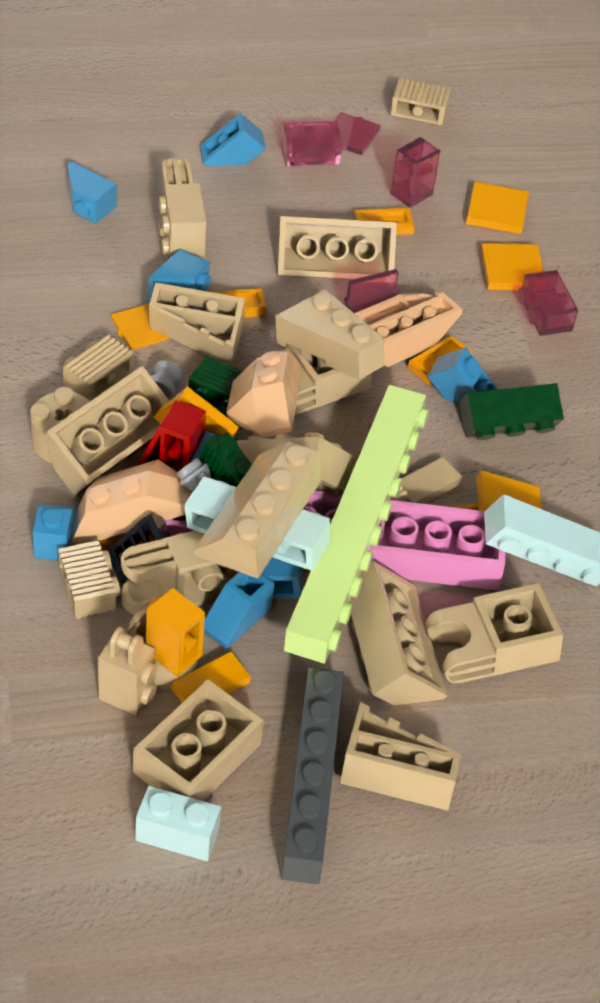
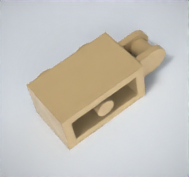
[98,627,158,716]

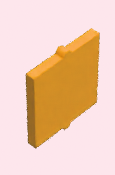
[111,303,171,350]

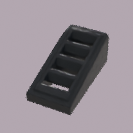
[108,513,171,581]

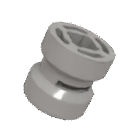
[151,360,183,401]

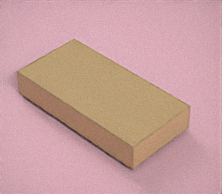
[401,457,463,504]

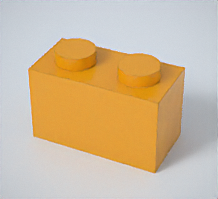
[146,588,205,677]

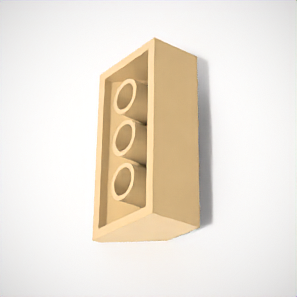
[277,216,397,281]
[45,366,169,496]
[193,442,321,579]
[349,561,448,706]

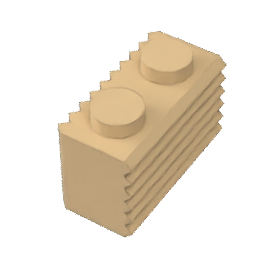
[390,77,451,126]
[63,334,134,401]
[58,540,121,619]

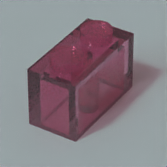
[281,121,342,166]
[390,137,440,208]
[518,270,578,336]

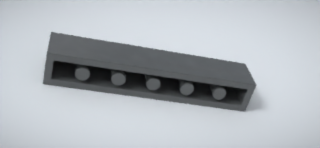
[281,667,344,885]

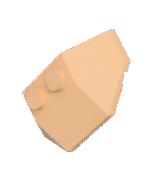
[354,292,463,367]
[226,351,301,438]
[70,460,193,546]

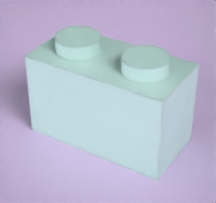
[136,786,221,862]

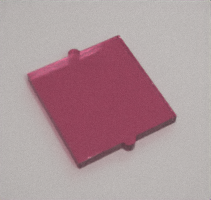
[321,112,381,155]
[344,269,399,313]

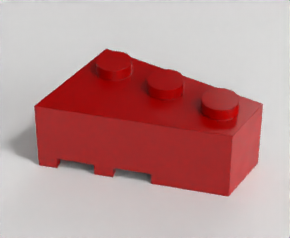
[137,400,206,472]

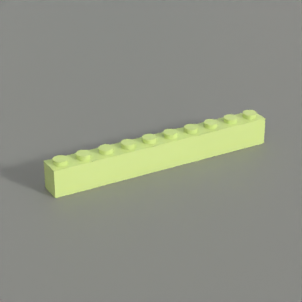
[284,385,429,664]

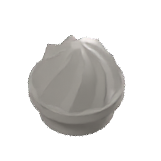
[176,458,211,492]

